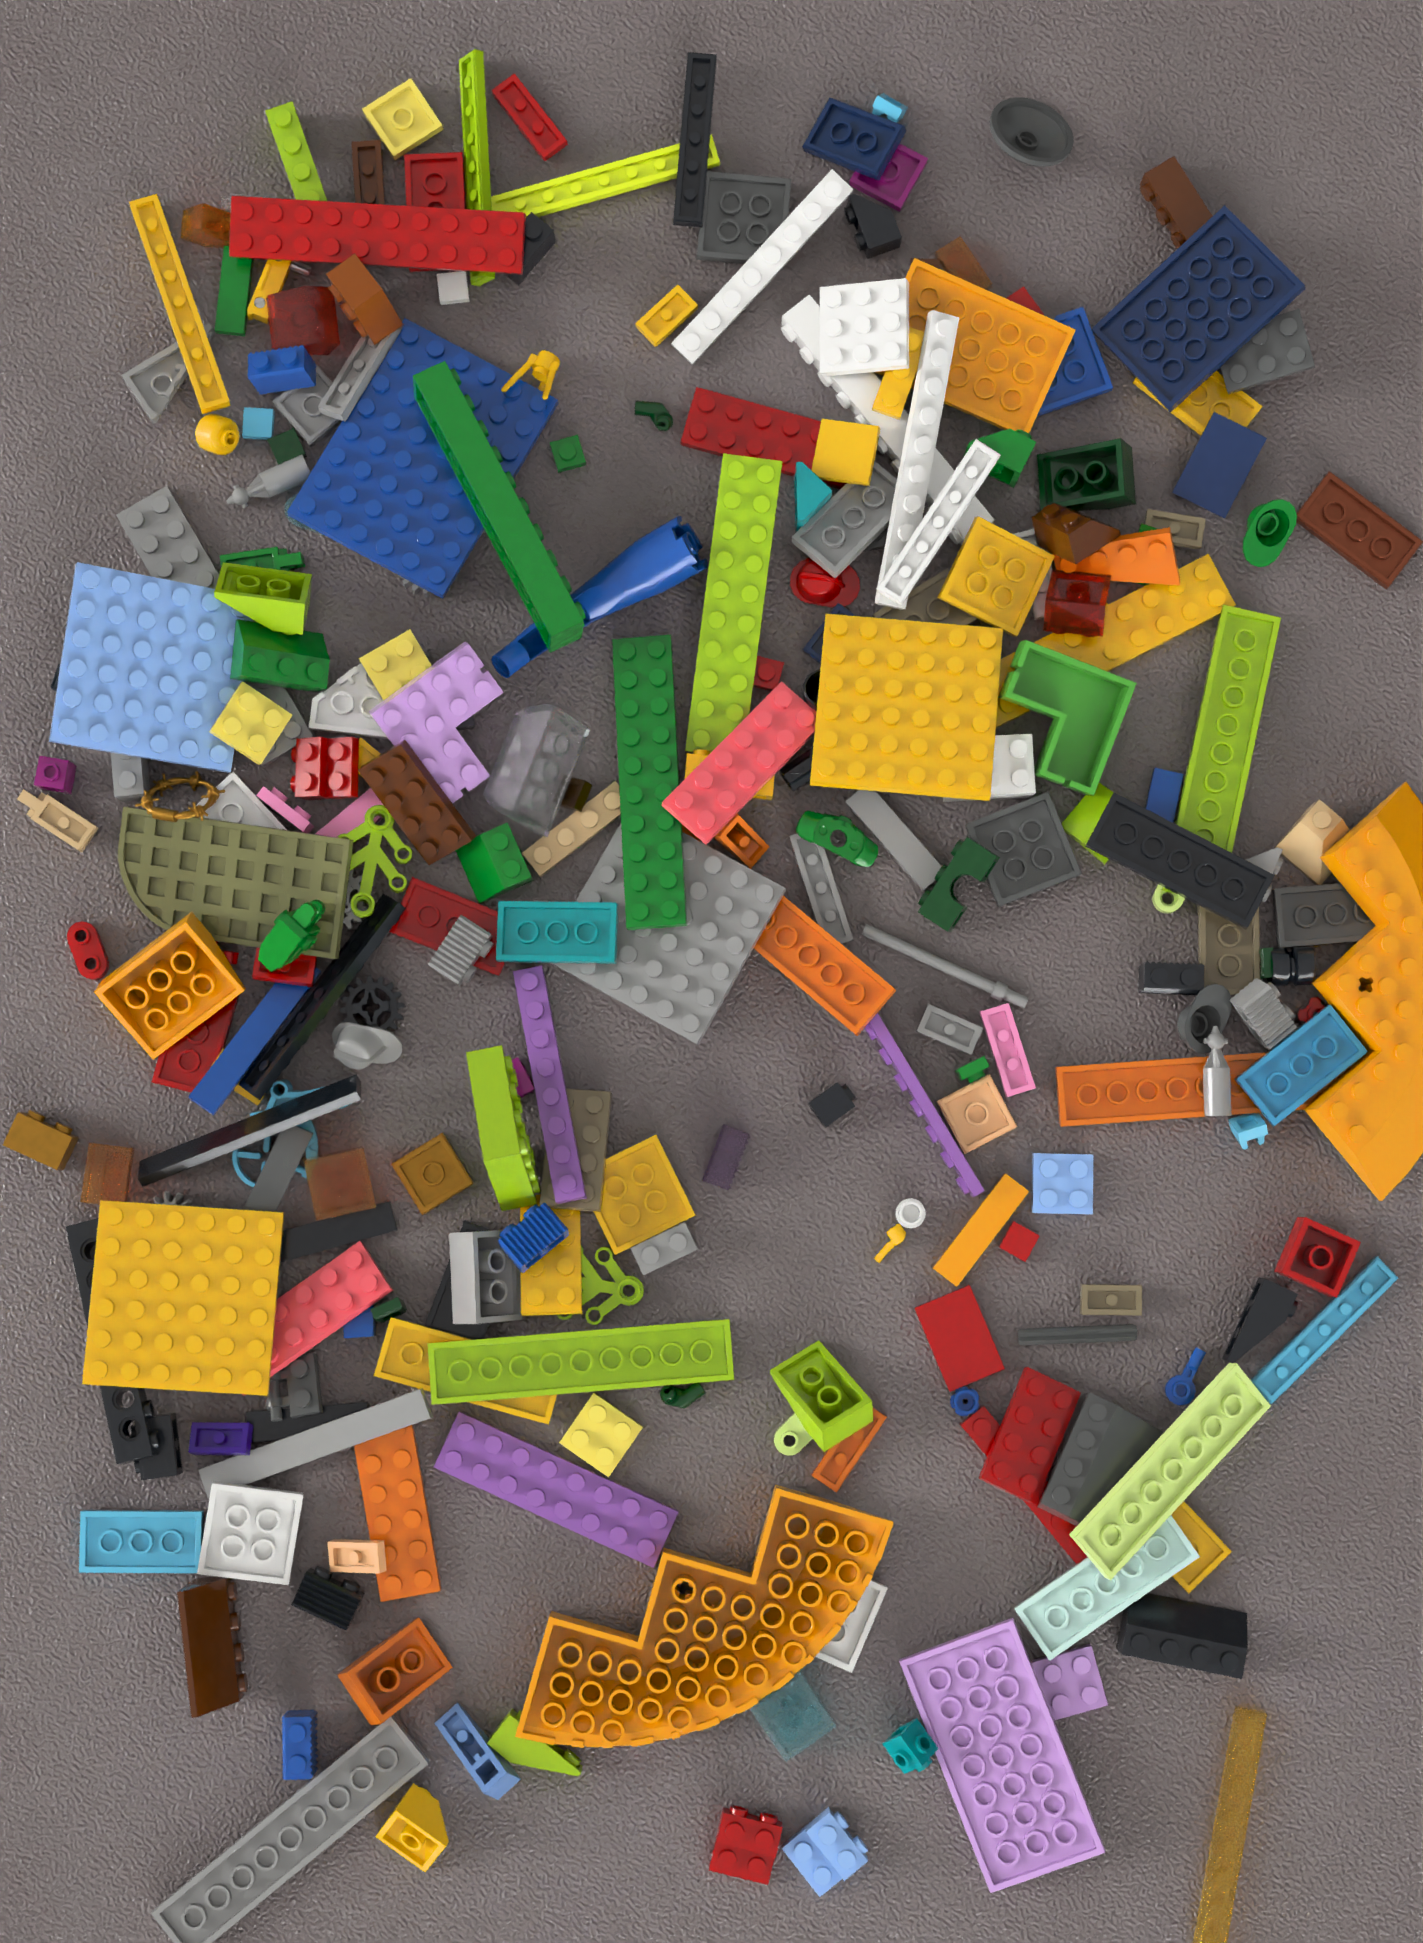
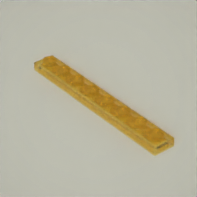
[1193,1706,1267,1943]

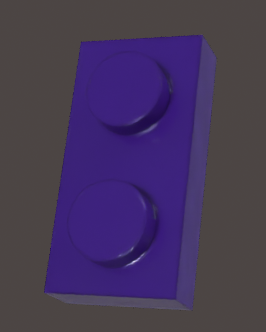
[188,1422,253,1455]

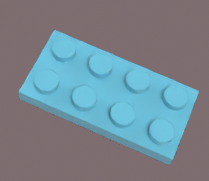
[79,1510,204,1573]

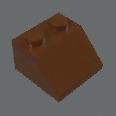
[1031,503,1121,564]

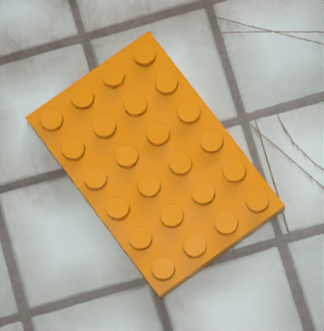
[875,258,1076,434]

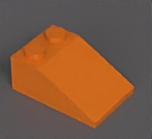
[337,1617,453,1725]

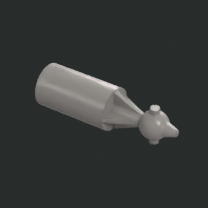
[226,455,311,508]
[1203,1026,1232,1116]

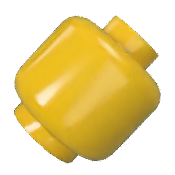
[195,414,240,455]

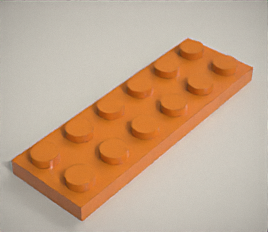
[753,896,896,1036]
[354,1425,441,1602]

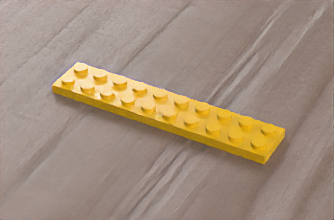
[996,554,1236,728]

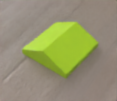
[1061,783,1114,864]

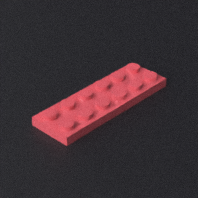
[662,681,816,845]
[242,1241,393,1396]

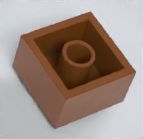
[326,254,403,345]

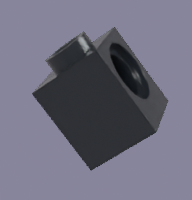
[808,1082,856,1128]

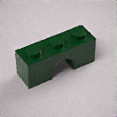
[918,837,1000,932]

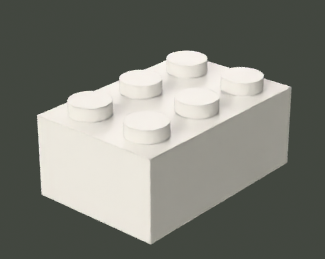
[943,734,1036,802]

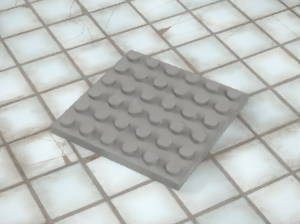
[551,823,786,1045]

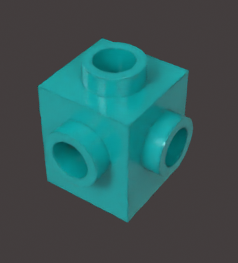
[883,1718,939,1774]

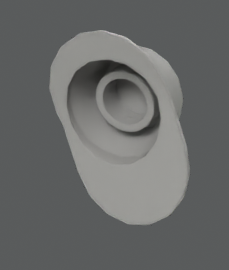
[332,1022,403,1070]

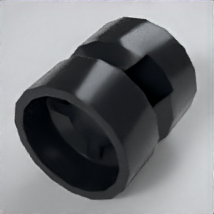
[1267,947,1315,986]

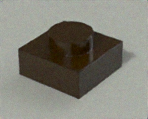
[554,776,593,812]

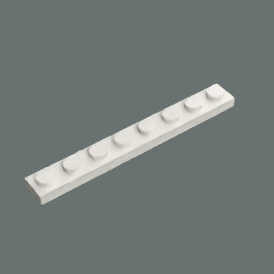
[671,169,853,365]

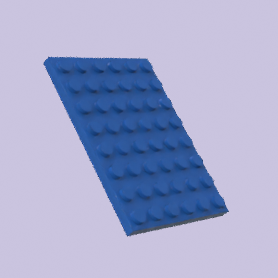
[287,318,558,599]

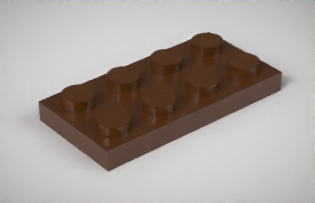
[358,740,476,866]

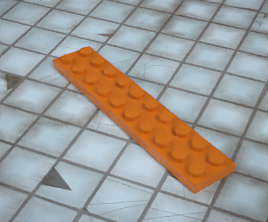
[1055,1052,1356,1127]

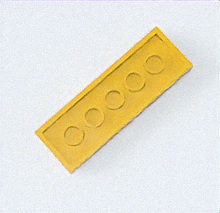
[374,1317,557,1425]

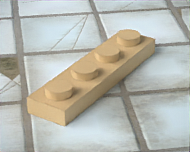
[522,781,621,878]

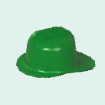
[1243,499,1297,567]

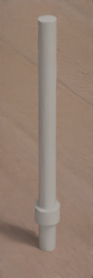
[861,924,1029,1008]

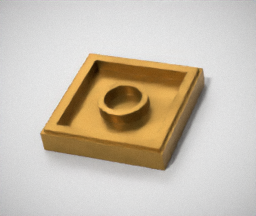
[391,1133,474,1215]

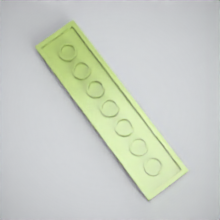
[1069,1362,1271,1580]

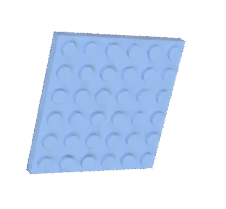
[49,562,253,773]

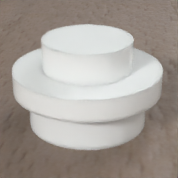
[895,1198,926,1228]

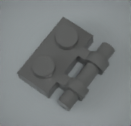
[266,1352,323,1422]

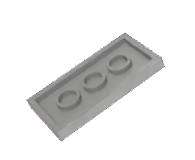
[792,461,897,578]

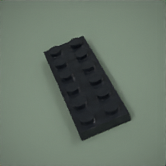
[1085,793,1275,929]

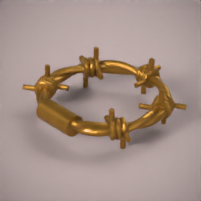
[135,771,225,822]

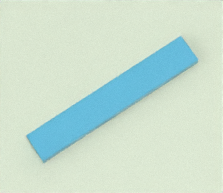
[1251,1256,1398,1404]

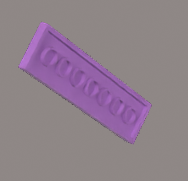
[434,1411,679,1568]

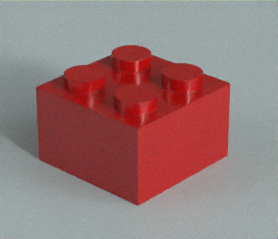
[1274,1217,1361,1298]

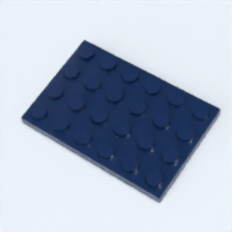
[1091,205,1305,413]

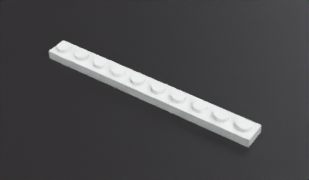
[874,310,959,610]

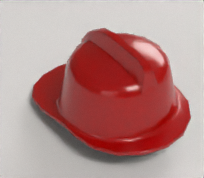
[790,558,860,608]

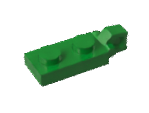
[220,547,305,571]

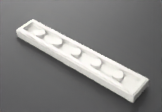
[876,439,1001,606]

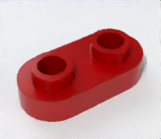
[67,922,109,980]

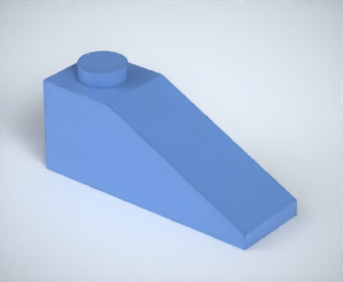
[435,1703,521,1800]

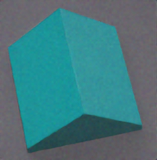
[794,462,833,533]

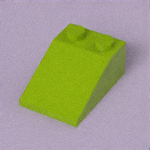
[214,562,312,635]
[770,1340,873,1452]

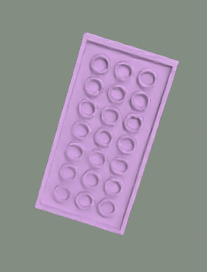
[899,1618,1105,1893]

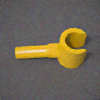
[874,1223,906,1263]

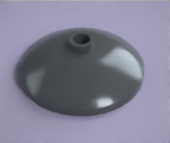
[989,97,1074,167]

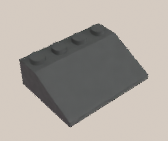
[1037,1392,1164,1526]

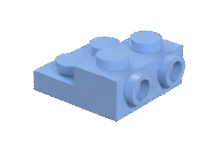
[781,1807,869,1897]

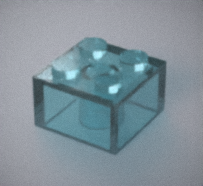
[751,1670,836,1762]

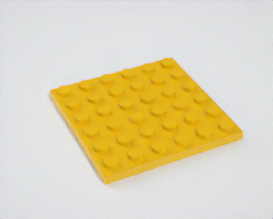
[810,614,1003,801]
[82,1200,284,1396]

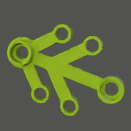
[337,805,412,918]
[557,1245,644,1325]

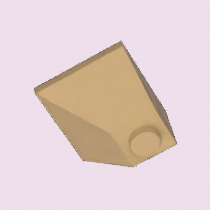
[1274,799,1350,885]

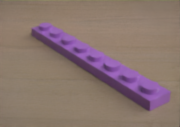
[513,965,587,1204]
[864,1013,985,1197]

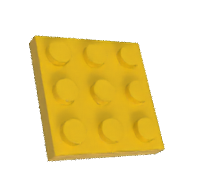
[937,516,1055,637]
[593,1135,695,1255]

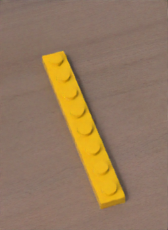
[129,194,231,414]

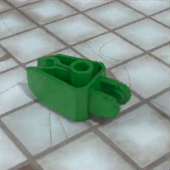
[258,899,326,972]

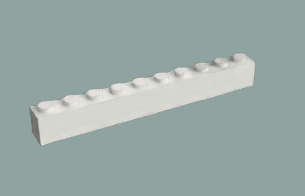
[781,294,995,545]

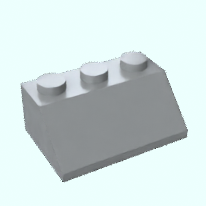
[449,1230,522,1324]

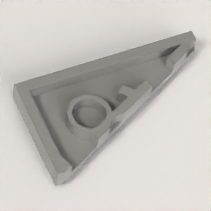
[122,323,214,424]

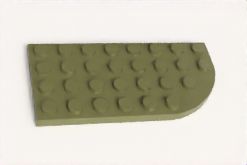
[118,807,354,959]

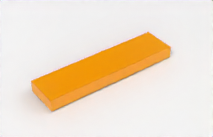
[933,1173,1029,1287]

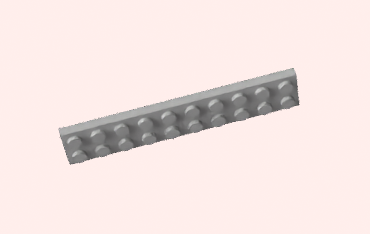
[116,486,314,768]
[151,1715,430,1943]

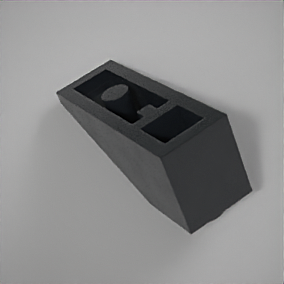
[1222,1277,1298,1363]

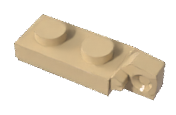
[17,789,99,852]

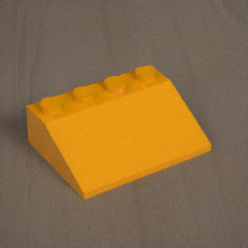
[94,912,246,1060]

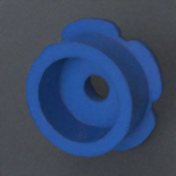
[950,1386,980,1416]

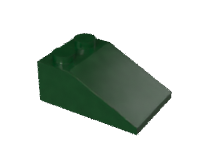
[1037,438,1136,511]

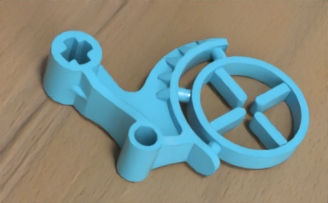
[232,1079,351,1188]

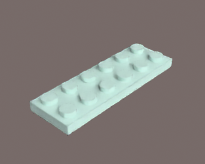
[1014,1515,1200,1661]

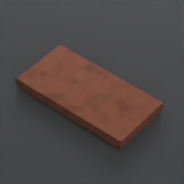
[1296,471,1423,589]

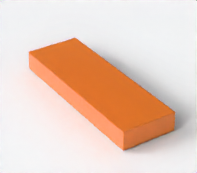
[811,1408,887,1493]

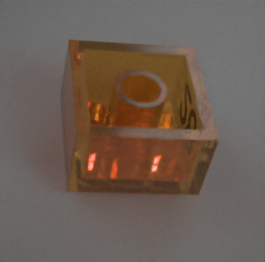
[303,1146,376,1221]

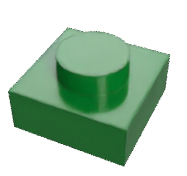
[550,434,586,473]
[955,1056,990,1083]

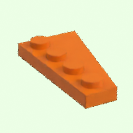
[1052,527,1180,585]

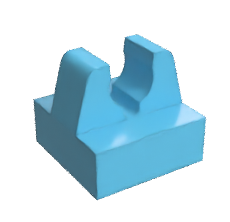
[872,93,908,123]
[1228,1113,1268,1150]

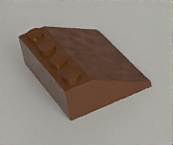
[177,1576,248,1718]

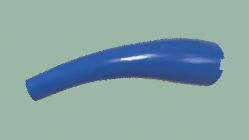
[491,516,708,678]

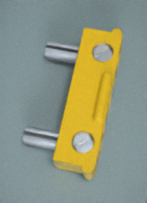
[247,260,311,325]

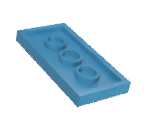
[1235,1005,1368,1126]

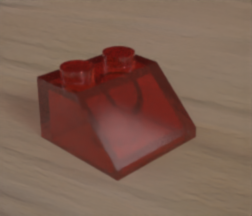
[266,286,340,355]
[1043,570,1111,637]

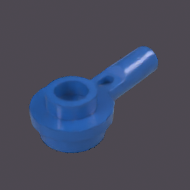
[1165,1347,1206,1405]

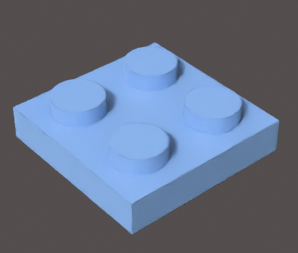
[1031,1153,1093,1214]

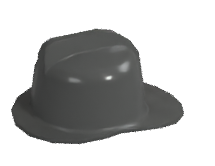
[1177,984,1232,1054]

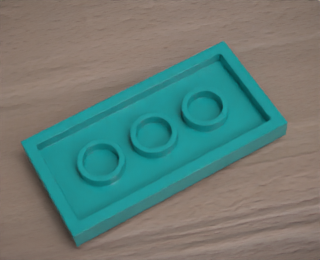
[496,901,618,964]

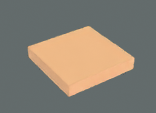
[936,1074,1017,1154]

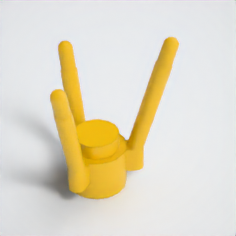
[501,350,560,400]

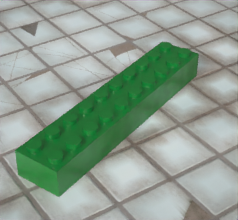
[413,361,586,653]

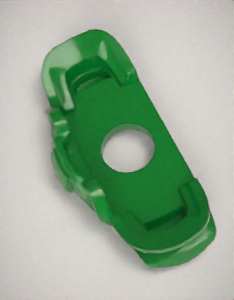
[796,810,878,867]

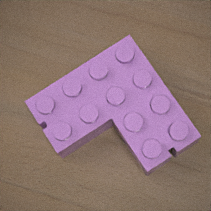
[368,642,504,804]

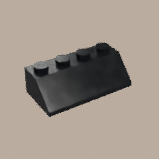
[1116,1593,1248,1679]

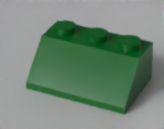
[230,619,330,692]

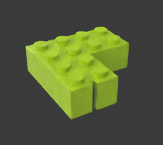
[466,1045,541,1211]

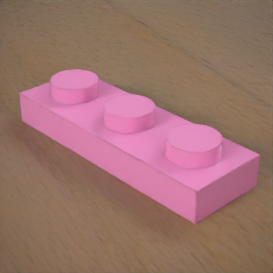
[979,1003,1036,1097]

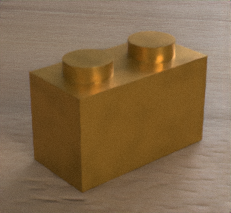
[3,1110,79,1170]

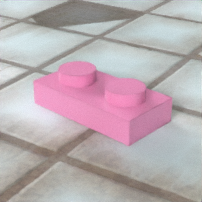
[256,786,314,833]

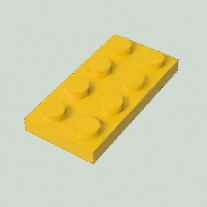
[1133,371,1263,436]
[520,1195,582,1316]

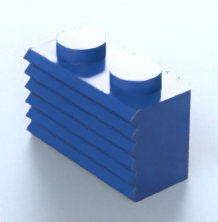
[248,344,316,395]
[498,1203,569,1274]
[282,1710,318,1780]

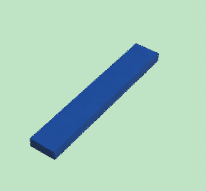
[189,968,321,1116]

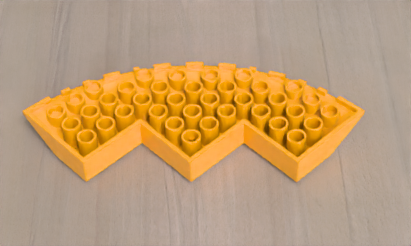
[1304,782,1423,1201]
[515,1484,894,1748]

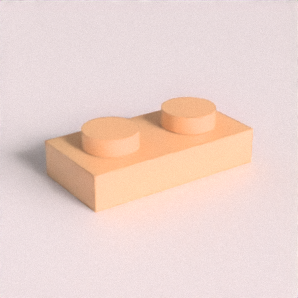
[327,1539,387,1573]

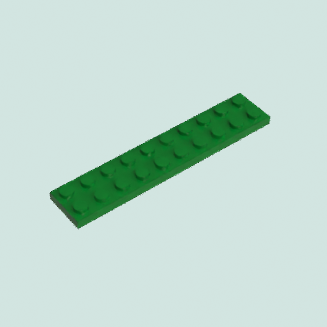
[612,634,687,930]

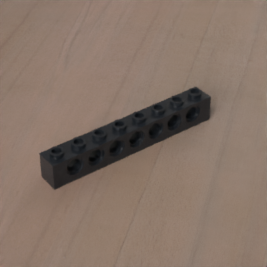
[66,1218,161,1464]

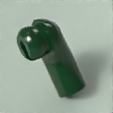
[635,400,673,431]
[660,1383,706,1409]

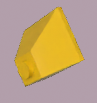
[376,1783,449,1872]

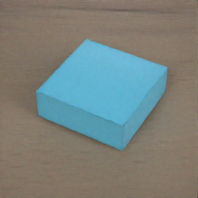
[242,407,275,440]

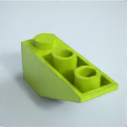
[487,1709,583,1776]

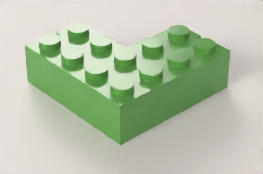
[998,640,1137,795]

